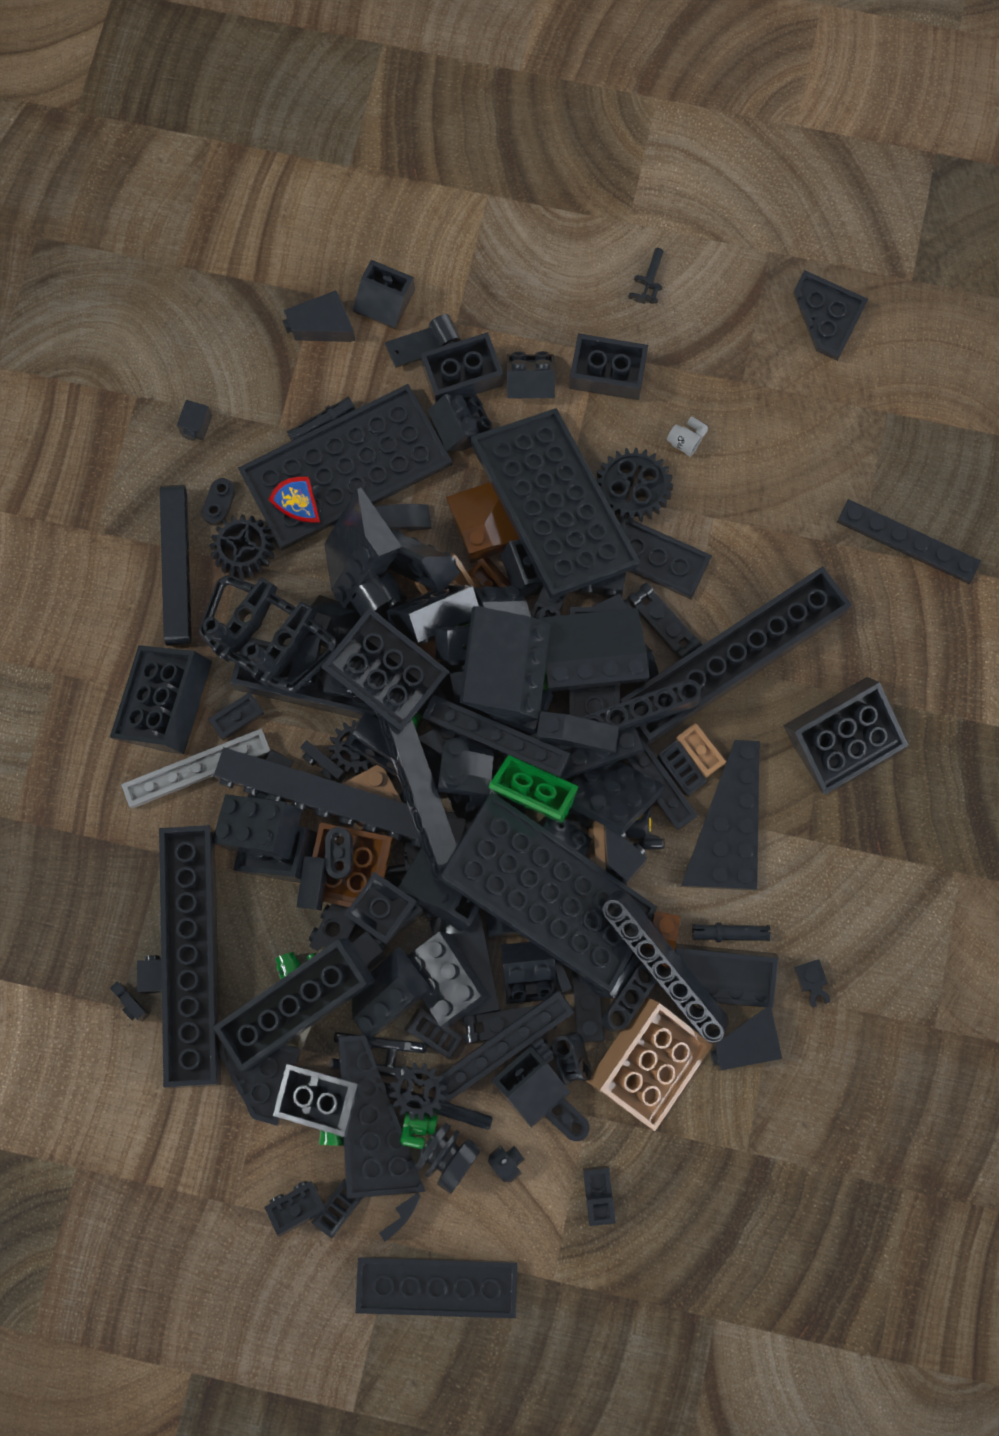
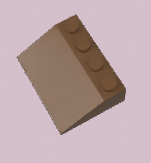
[587,997,713,1131]

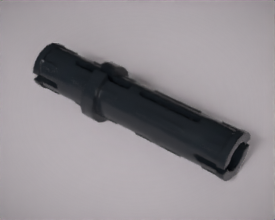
[286,396,356,441]
[692,922,771,943]

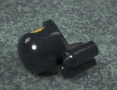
[625,809,665,850]

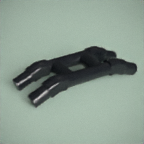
[330,1032,427,1080]

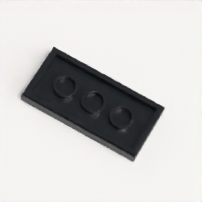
[620,517,712,600]

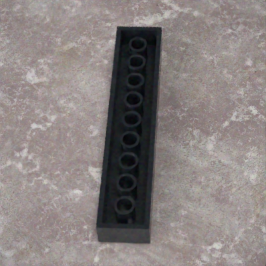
[620,566,852,746]
[159,825,221,1089]

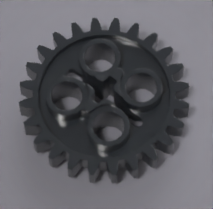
[596,447,673,523]

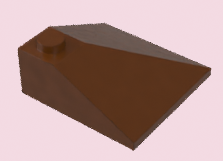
[446,482,519,563]
[312,823,393,907]

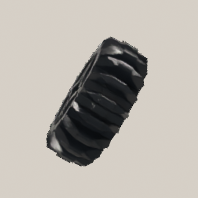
[209,514,276,580]

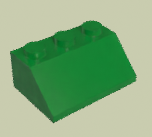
[489,755,579,823]

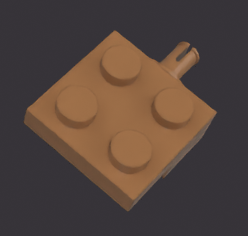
[342,765,402,836]

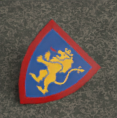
[268,476,321,522]

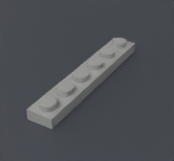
[121,728,271,809]

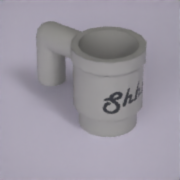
[667,416,708,457]

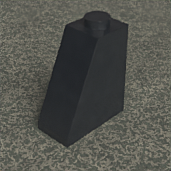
[282,290,355,342]
[710,1007,782,1071]

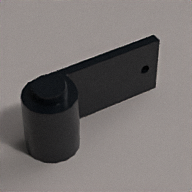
[385,314,461,368]

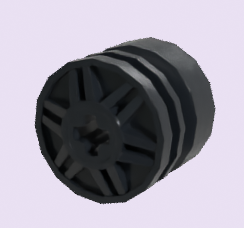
[414,1122,483,1194]

